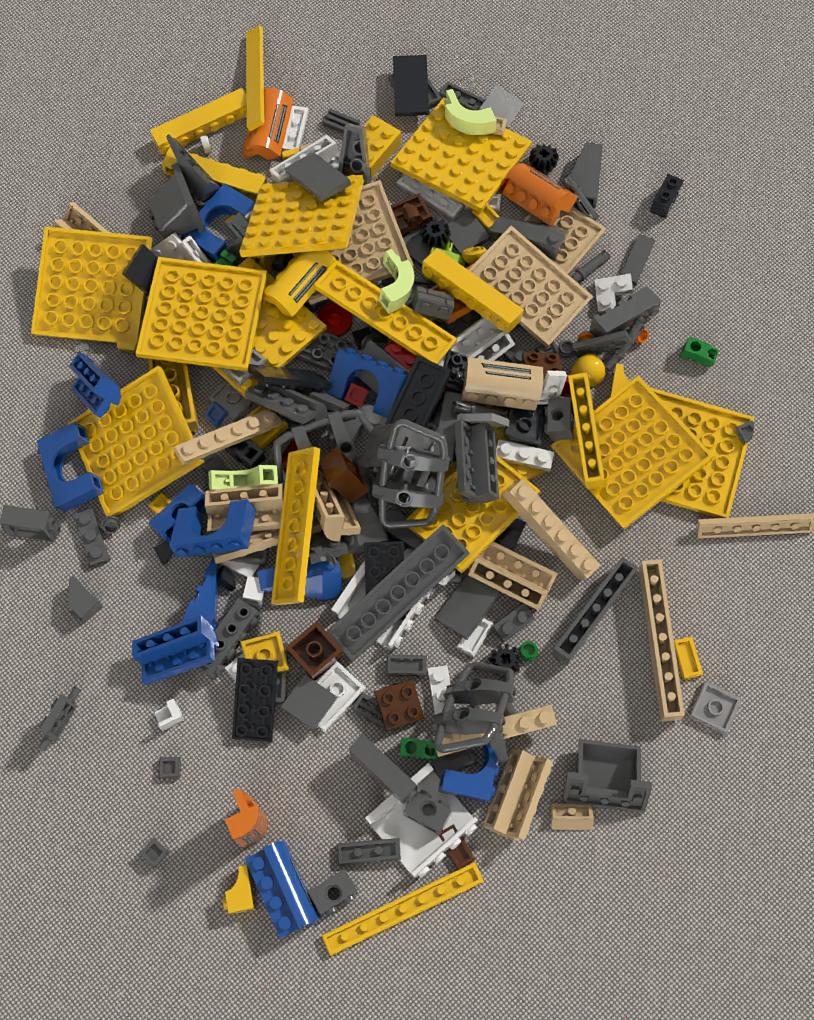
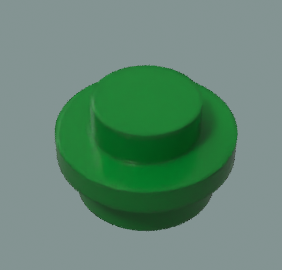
[518,641,539,661]

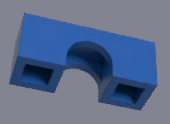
[149,484,206,544]

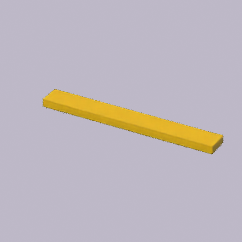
[246,25,264,131]
[321,862,484,956]

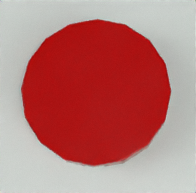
[317,303,353,337]

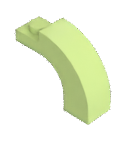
[444,89,497,135]
[379,249,414,314]
[208,465,278,490]

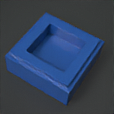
[203,401,229,427]

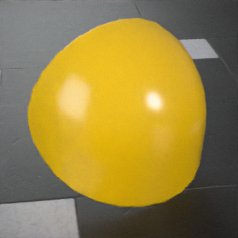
[571,354,606,387]

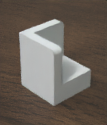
[243,576,265,608]
[155,699,184,731]

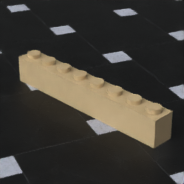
[638,559,685,722]

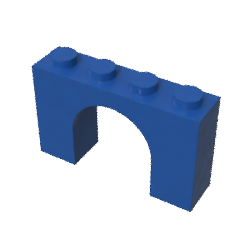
[181,183,255,263]
[325,347,408,418]
[37,422,104,512]
[169,499,256,558]
[438,708,499,802]

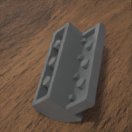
[245,380,327,431]
[454,420,499,504]

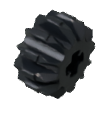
[529,143,559,174]
[420,218,451,248]
[488,644,523,678]

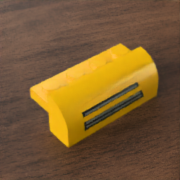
[263,250,336,317]

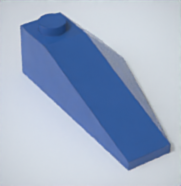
[257,557,341,601]
[181,558,220,631]

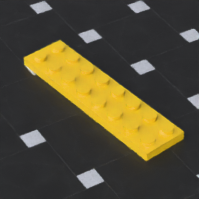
[314,260,457,365]
[271,447,320,605]

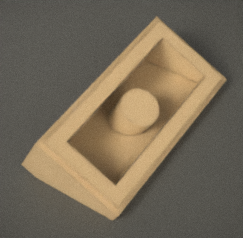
[550,803,594,830]

